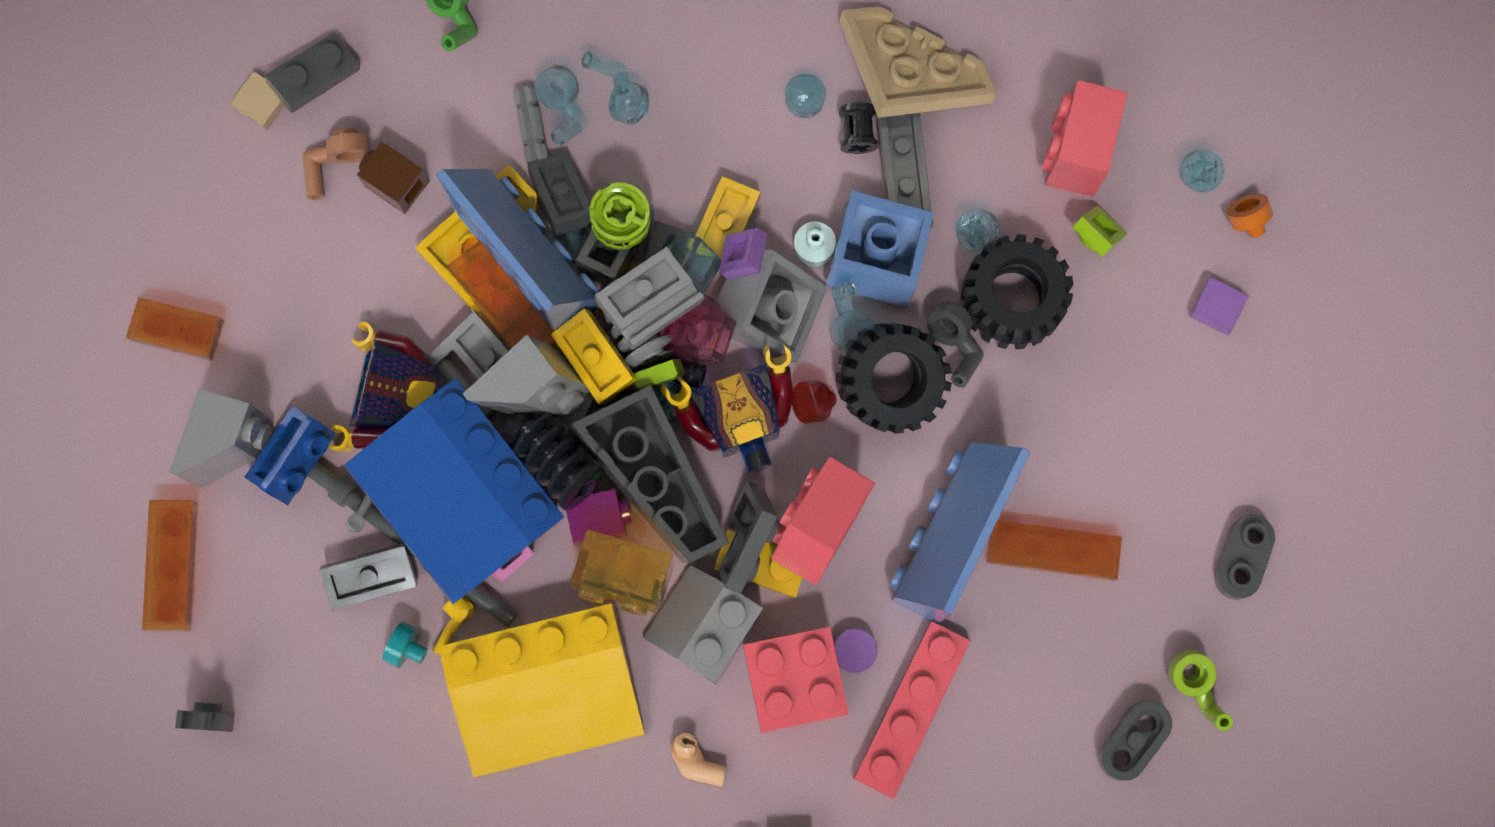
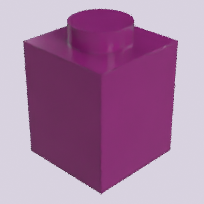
[566,489,632,548]

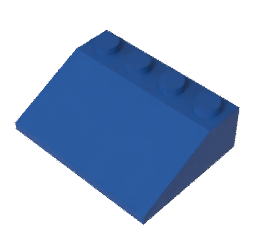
[344,378,564,605]

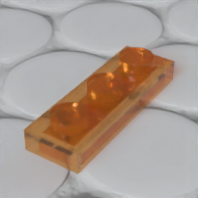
[446,241,557,348]
[142,500,197,631]
[986,520,1122,581]

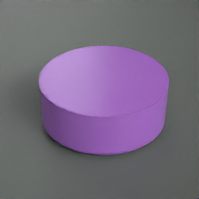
[834,629,877,673]

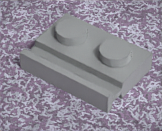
[594,247,704,350]

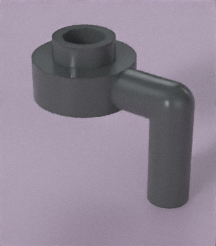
[927,301,984,388]

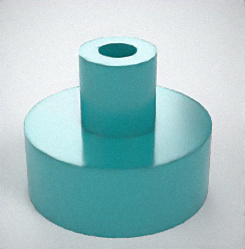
[382,621,428,668]

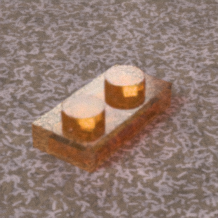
[126,297,224,361]

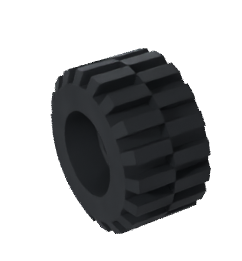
[960,234,1074,350]
[836,323,952,434]

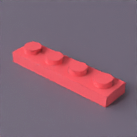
[853,621,970,799]

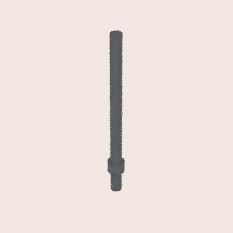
[308,462,518,627]

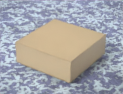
[229,71,285,130]

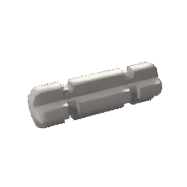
[513,86,548,164]

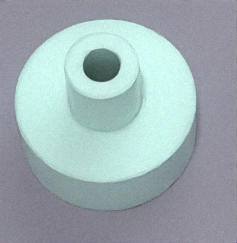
[794,222,836,267]

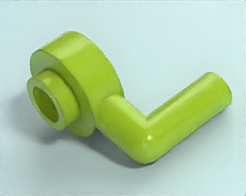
[1168,650,1233,731]

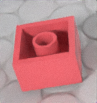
[1041,80,1128,197]
[771,456,875,585]
[743,627,849,733]

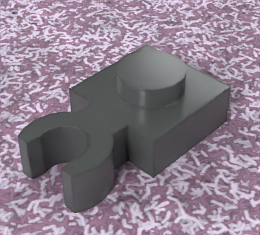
[175,702,235,732]

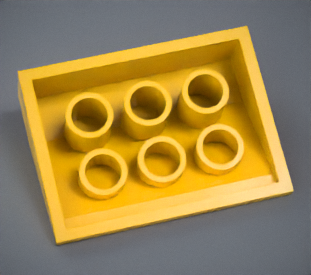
[438,603,645,778]

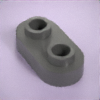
[1214,515,1275,600]
[1099,701,1172,781]

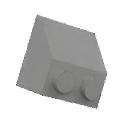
[708,249,827,363]
[463,334,589,417]
[169,389,272,487]
[643,565,763,685]

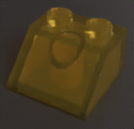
[571,530,673,616]

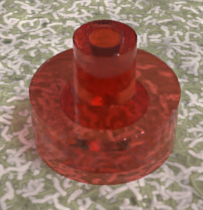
[792,380,837,424]

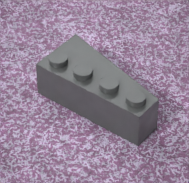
[568,385,729,564]

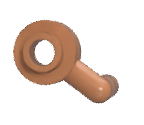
[303,128,369,200]

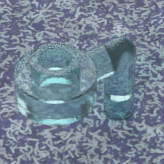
[582,52,650,125]
[535,65,587,145]
[830,281,874,353]

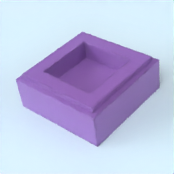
[719,227,767,279]
[1190,277,1249,335]

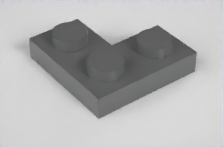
[718,480,779,594]

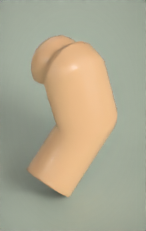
[671,732,727,787]

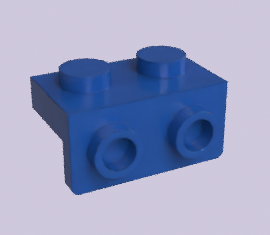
[244,406,336,505]

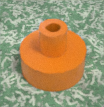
[1227,194,1273,238]

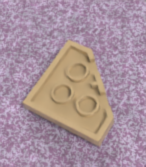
[839,6,997,118]

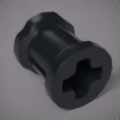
[839,102,878,154]

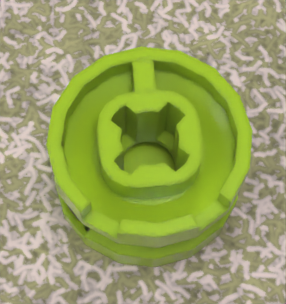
[589,182,651,250]

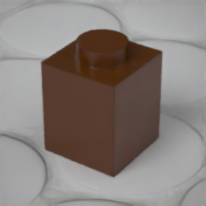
[357,142,430,214]

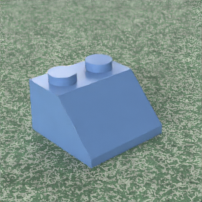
[826,190,934,308]

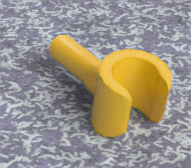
[432,596,474,655]

